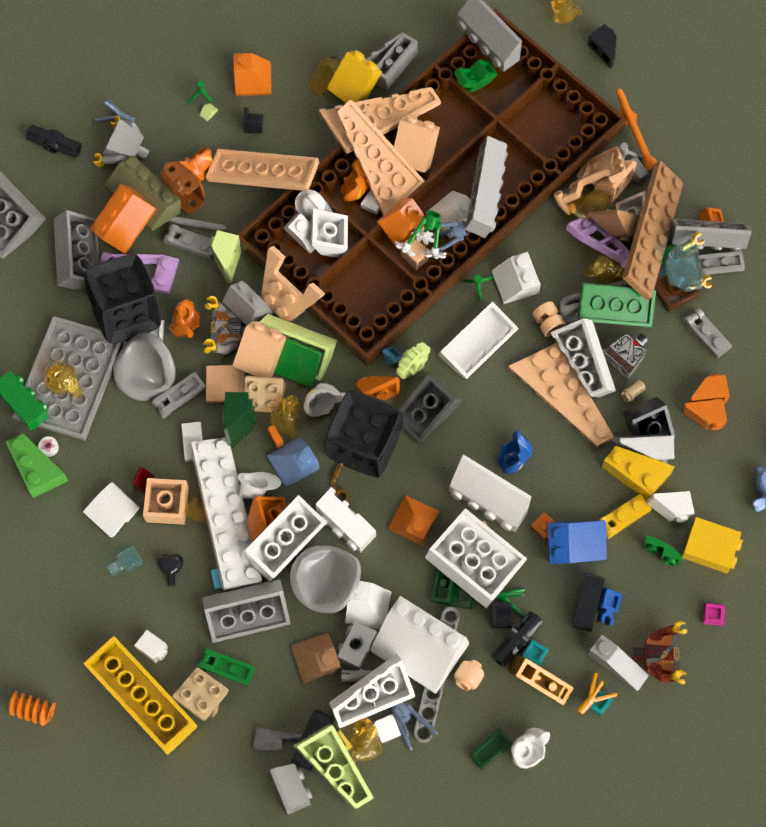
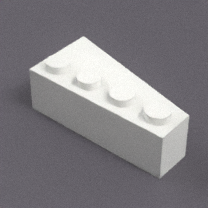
[550,318,616,398]
[329,654,415,728]

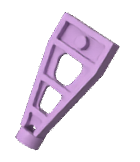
[566,214,630,269]
[100,252,179,294]

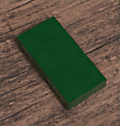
[469,728,513,771]

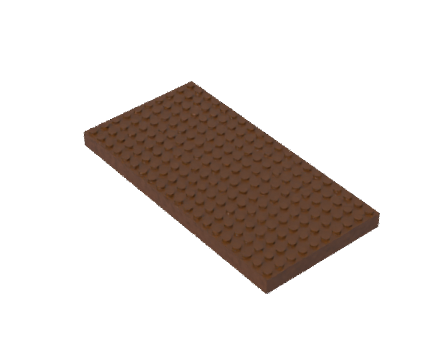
[237,9,626,366]

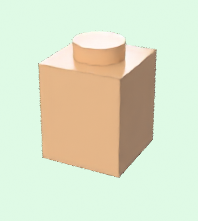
[401,237,430,270]

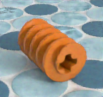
[9,690,56,726]

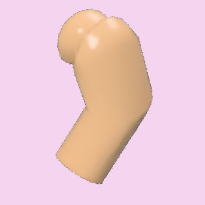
[554,191,577,215]

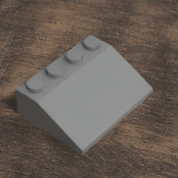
[0,171,46,259]

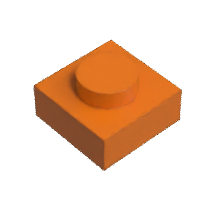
[530,512,555,540]

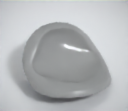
[113,332,176,401]
[290,545,361,613]

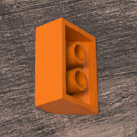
[90,184,156,254]

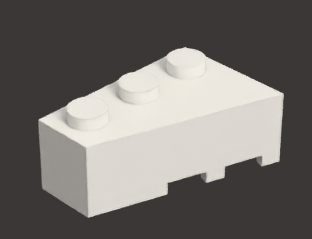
[316,487,376,553]

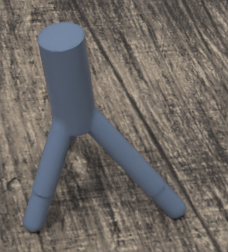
[94,99,135,122]

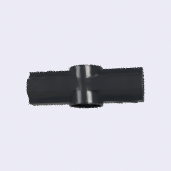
[26,124,82,158]
[491,611,543,668]

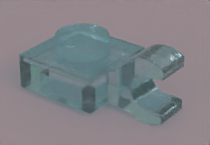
[107,545,144,577]

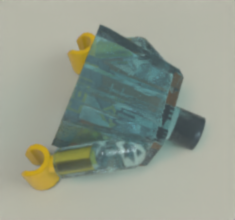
[658,232,712,292]

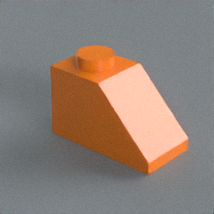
[689,374,730,403]
[682,399,727,430]

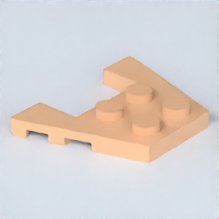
[562,146,627,204]
[261,246,325,322]

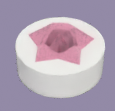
[38,436,59,457]

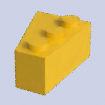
[602,446,675,500]

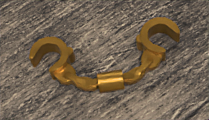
[331,463,355,503]

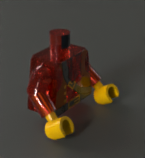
[632,621,687,684]

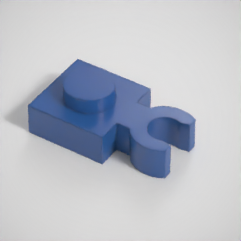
[597,588,623,626]

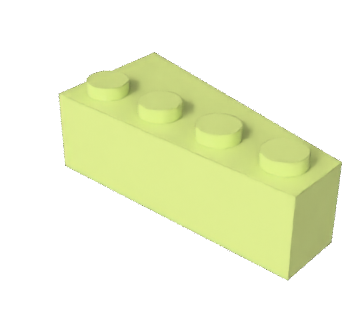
[293,724,374,809]

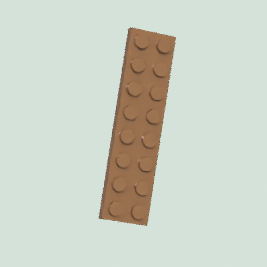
[622,161,683,300]

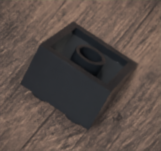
[623,397,676,438]

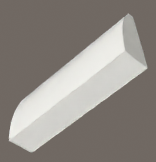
[438,302,519,379]

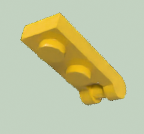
[599,494,652,539]

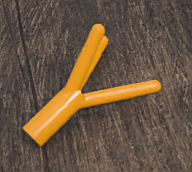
[576,672,617,715]

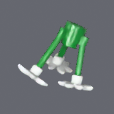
[395,210,446,259]

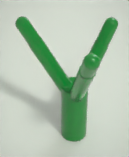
[187,81,213,104]
[464,275,493,300]
[496,588,526,618]

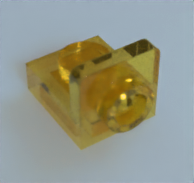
[185,497,208,527]

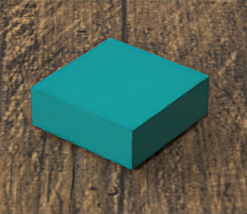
[522,639,549,666]
[589,690,613,716]

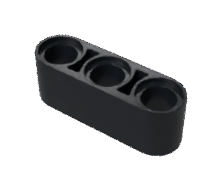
[572,573,605,632]
[291,709,335,771]

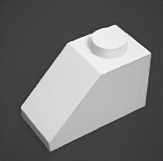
[283,213,315,254]
[646,491,695,523]

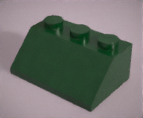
[223,392,256,448]

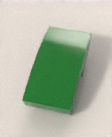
[642,535,682,566]

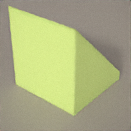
[199,104,218,121]

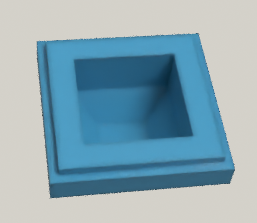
[382,347,403,364]

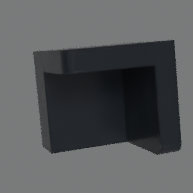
[243,107,264,134]
[491,603,512,629]

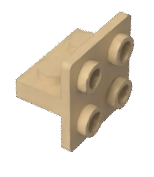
[245,376,286,413]
[173,668,229,721]

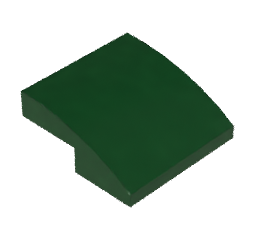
[430,568,474,610]

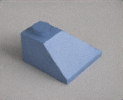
[267,437,319,488]

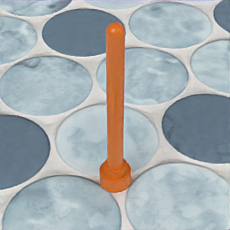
[616,88,657,171]

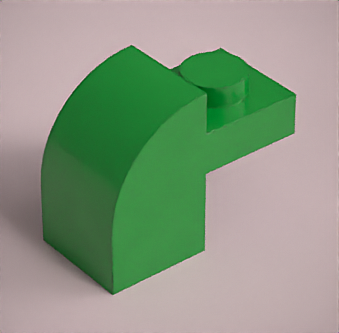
[454,60,497,92]

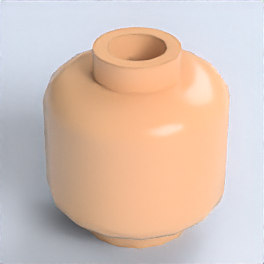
[454,660,484,691]

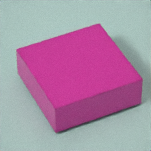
[703,603,725,626]

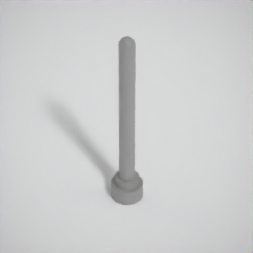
[167,216,226,232]

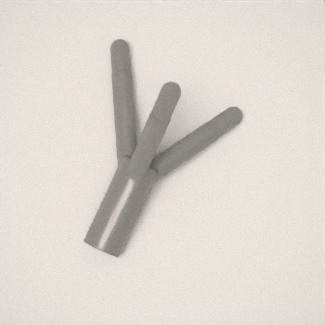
[618,143,643,160]

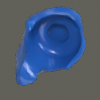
[498,430,532,474]

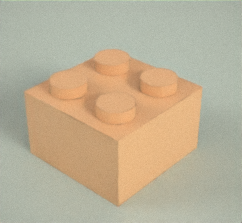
[143,478,189,525]

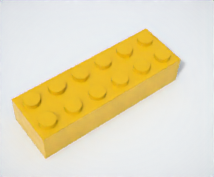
[83,636,198,755]

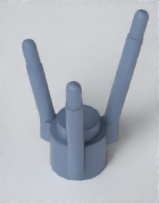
[434,220,468,252]
[391,702,438,750]

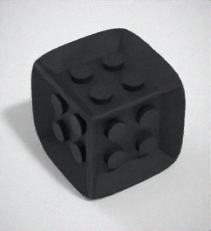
[84,254,161,343]
[324,390,403,477]

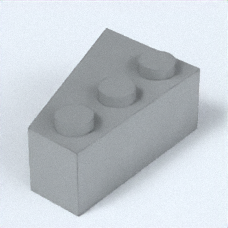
[366,32,418,91]

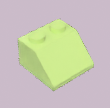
[210,230,242,284]

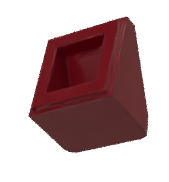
[132,466,155,493]

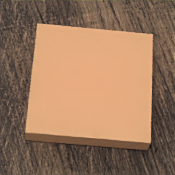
[206,365,245,404]

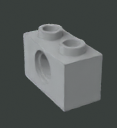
[336,621,377,670]

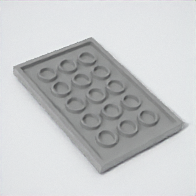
[12,316,123,441]

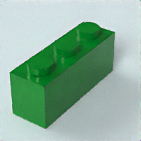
[0,370,49,431]

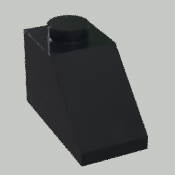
[587,24,617,69]

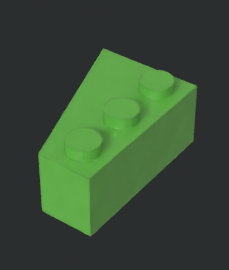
[6,433,68,498]

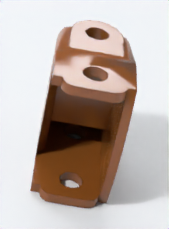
[160,160,205,214]

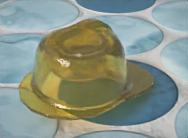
[568,190,610,219]

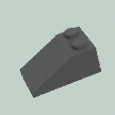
[399,374,463,443]

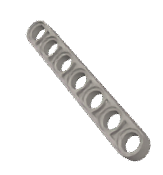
[414,607,460,743]

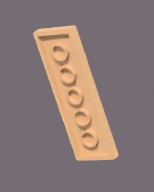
[206,149,319,191]

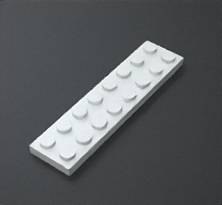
[190,437,262,590]

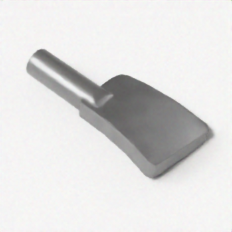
[253,727,302,751]

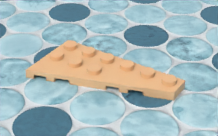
[319,87,441,154]
[336,99,425,216]
[508,342,614,448]

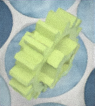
[396,342,431,380]

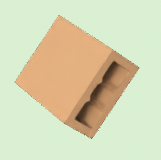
[394,115,440,173]
[233,321,287,377]

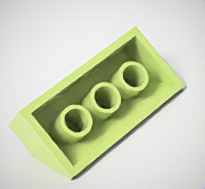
[260,314,337,381]

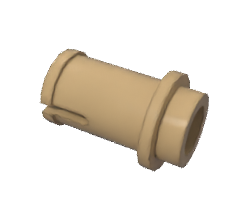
[621,380,646,403]

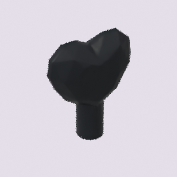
[158,554,184,586]

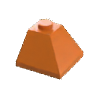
[234,53,272,96]
[377,198,424,251]
[355,376,400,401]
[388,495,440,546]
[246,496,287,542]

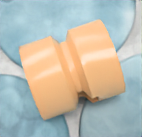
[532,302,566,337]

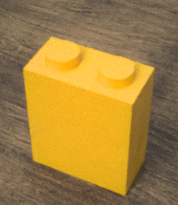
[327,51,382,103]
[682,517,743,573]

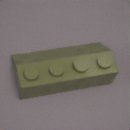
[105,155,181,231]

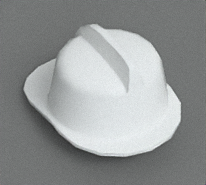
[295,190,333,224]
[237,472,281,499]

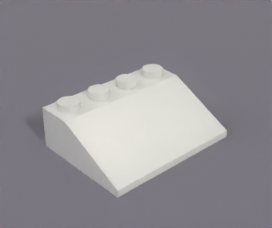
[449,455,531,532]
[425,508,527,609]
[369,596,469,694]

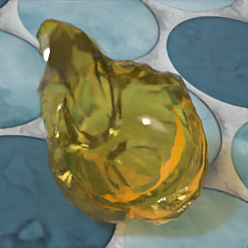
[551,0,583,24]
[581,254,625,283]
[45,363,82,398]
[270,395,300,439]
[349,717,383,764]

